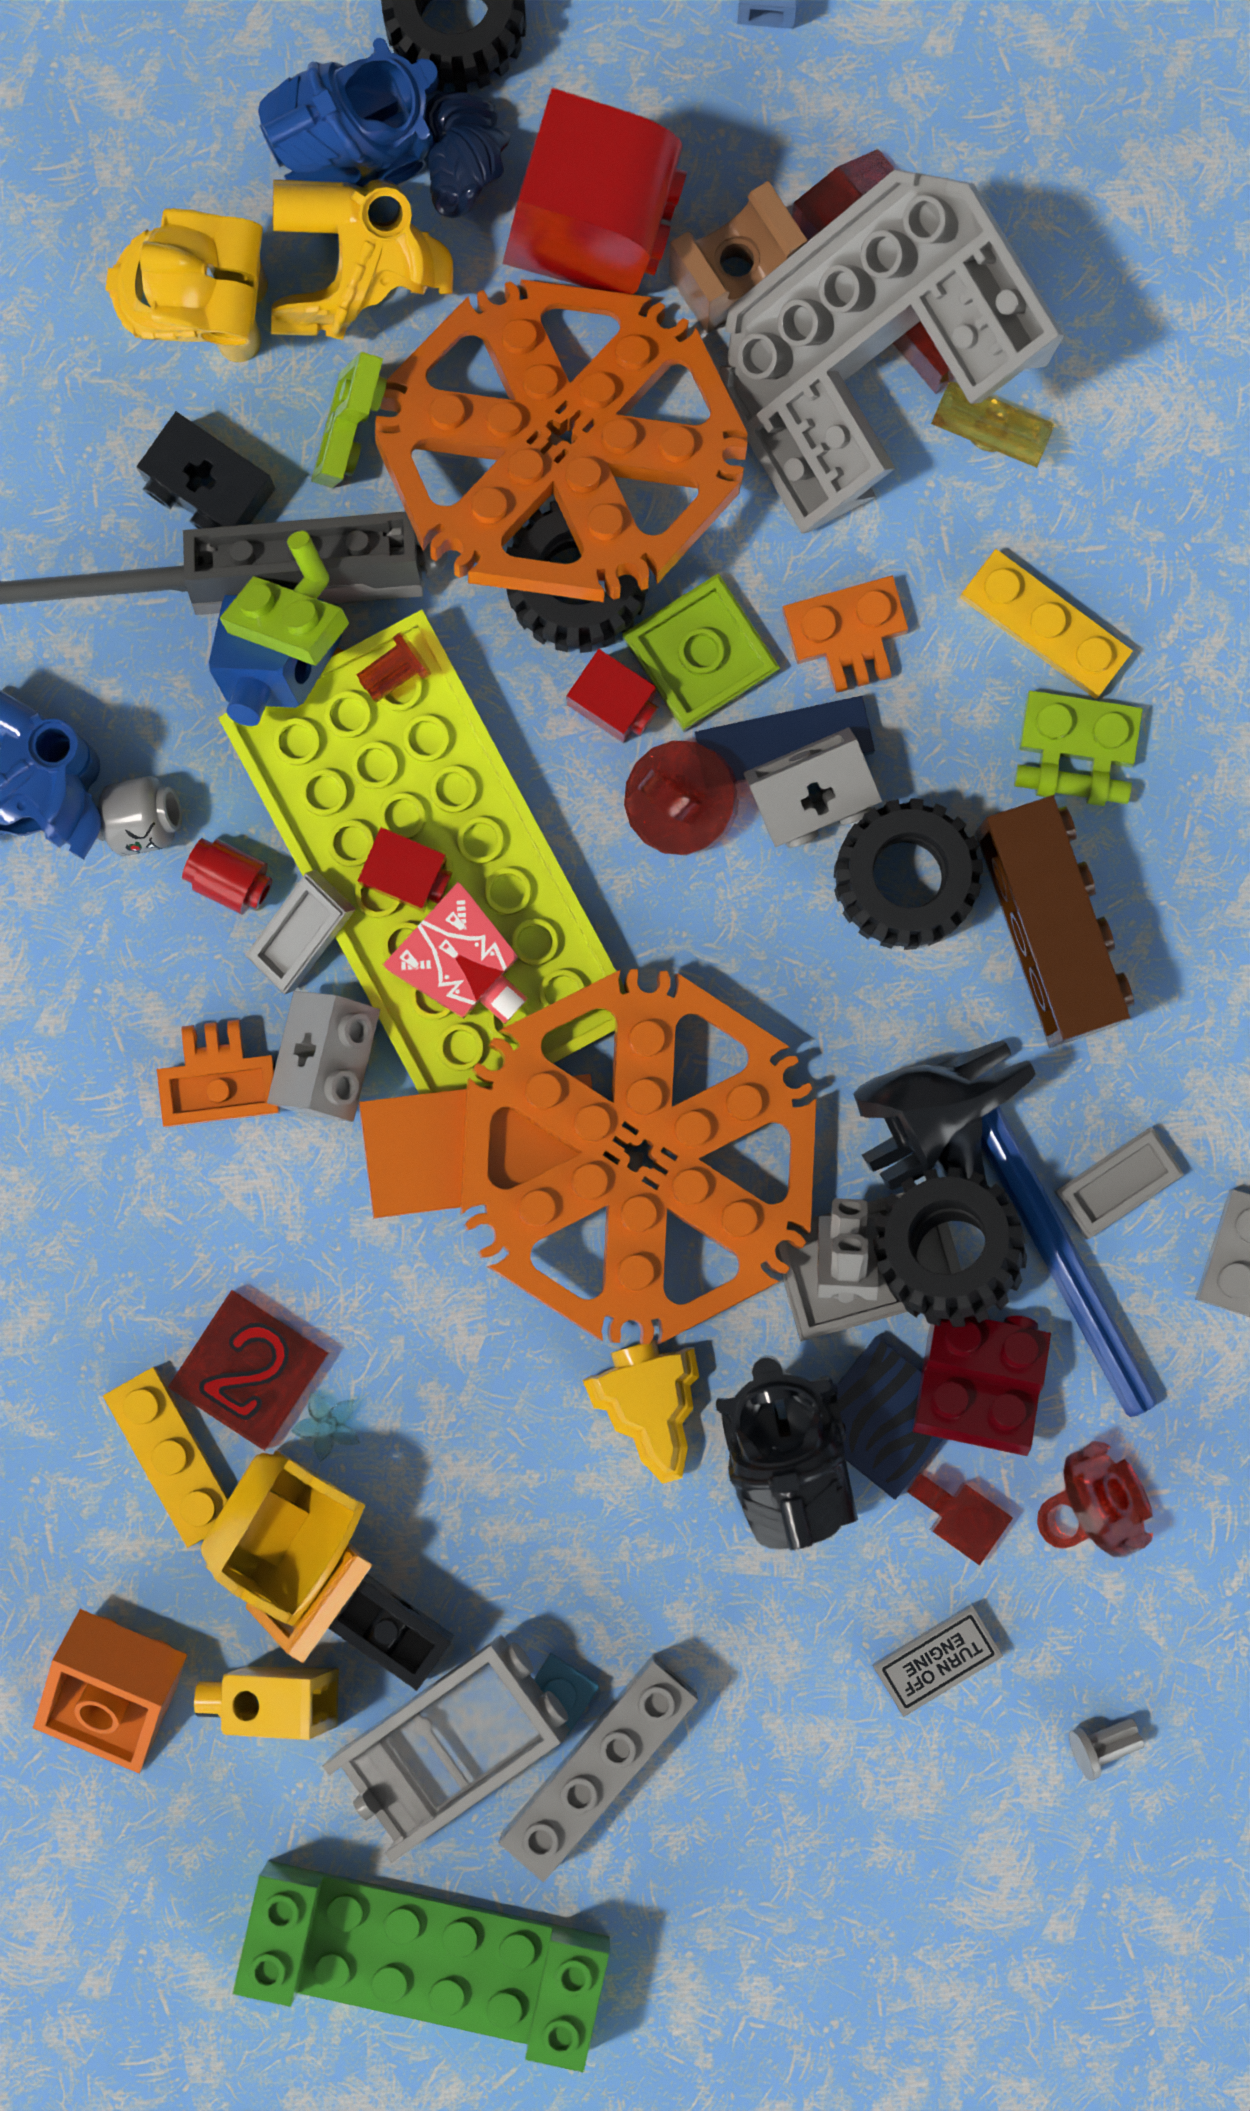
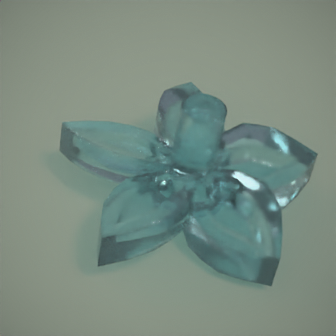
[291,1392,360,1462]

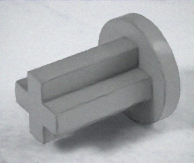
[1069,1718,1144,1781]

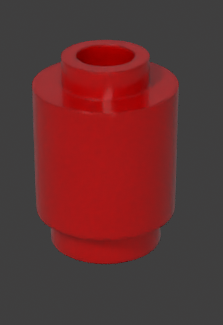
[182,838,273,915]

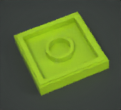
[622,573,780,732]

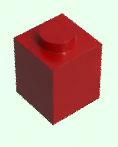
[566,649,659,743]
[357,827,452,912]

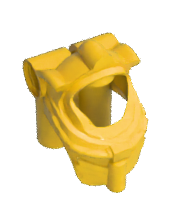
[271,179,454,340]
[105,208,268,362]

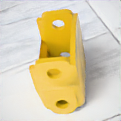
[201,1450,365,1626]

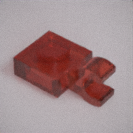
[906,1473,1013,1565]

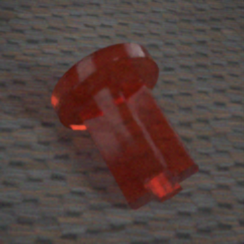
[356,631,431,703]

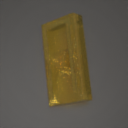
[931,381,1054,468]

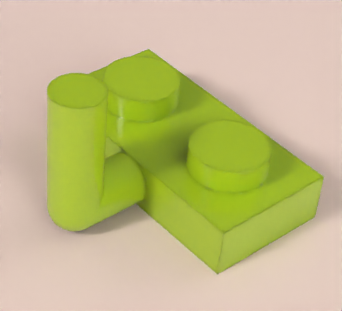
[220,531,349,666]

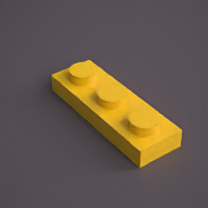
[959,549,1133,700]
[103,1366,229,1548]

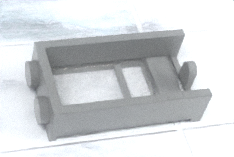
[323,1634,570,1863]

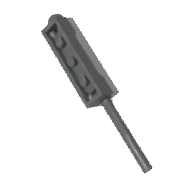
[0,512,448,615]

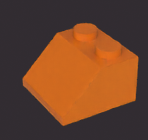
[33,1609,188,1774]

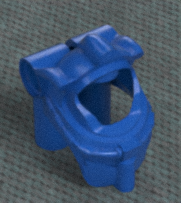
[258,38,439,187]
[0,690,101,860]

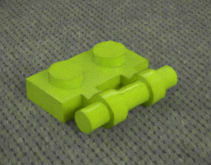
[1014,690,1143,806]

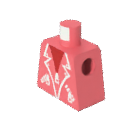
[383,882,528,1024]

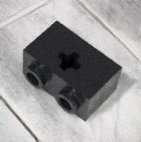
[136,411,276,529]
[328,1574,455,1691]

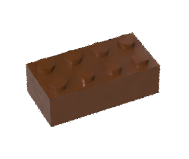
[975,795,1134,1049]

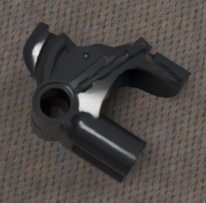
[716,1355,858,1550]

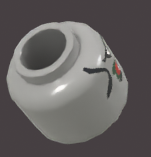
[97,776,182,856]

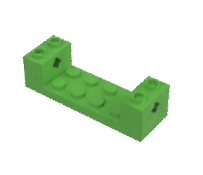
[232,1860,610,2073]

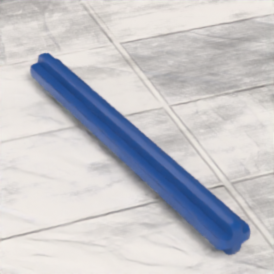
[981,1106,1157,1417]

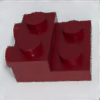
[912,1315,1051,1456]

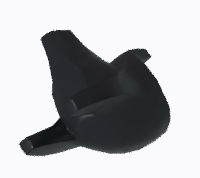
[853,1040,1036,1190]

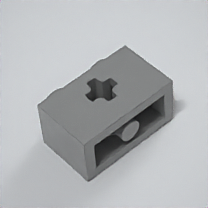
[743,727,882,848]
[267,991,380,1122]

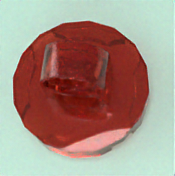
[1037,1441,1153,1558]

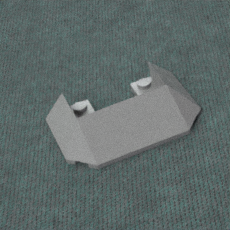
[719,170,1064,534]

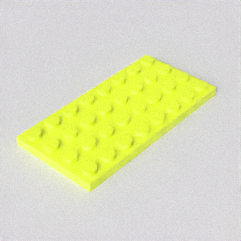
[218,609,626,1094]

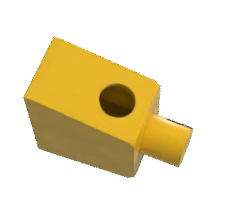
[194,1666,339,1740]

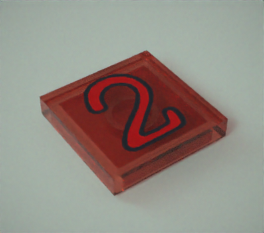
[168,1290,330,1451]

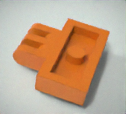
[782,575,909,693]
[156,1019,281,1128]

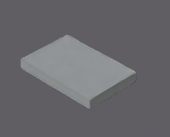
[775,1192,962,1341]

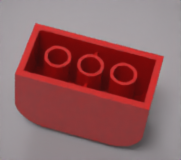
[502,87,687,294]

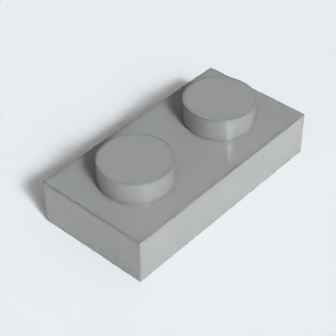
[1195,1189,1250,1317]

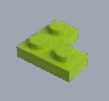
[311,352,387,488]

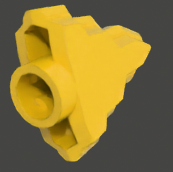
[582,1339,699,1484]

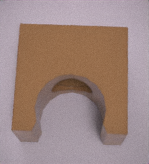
[669,181,808,334]

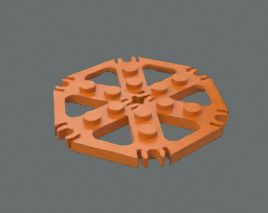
[375,279,748,602]
[460,969,816,1345]

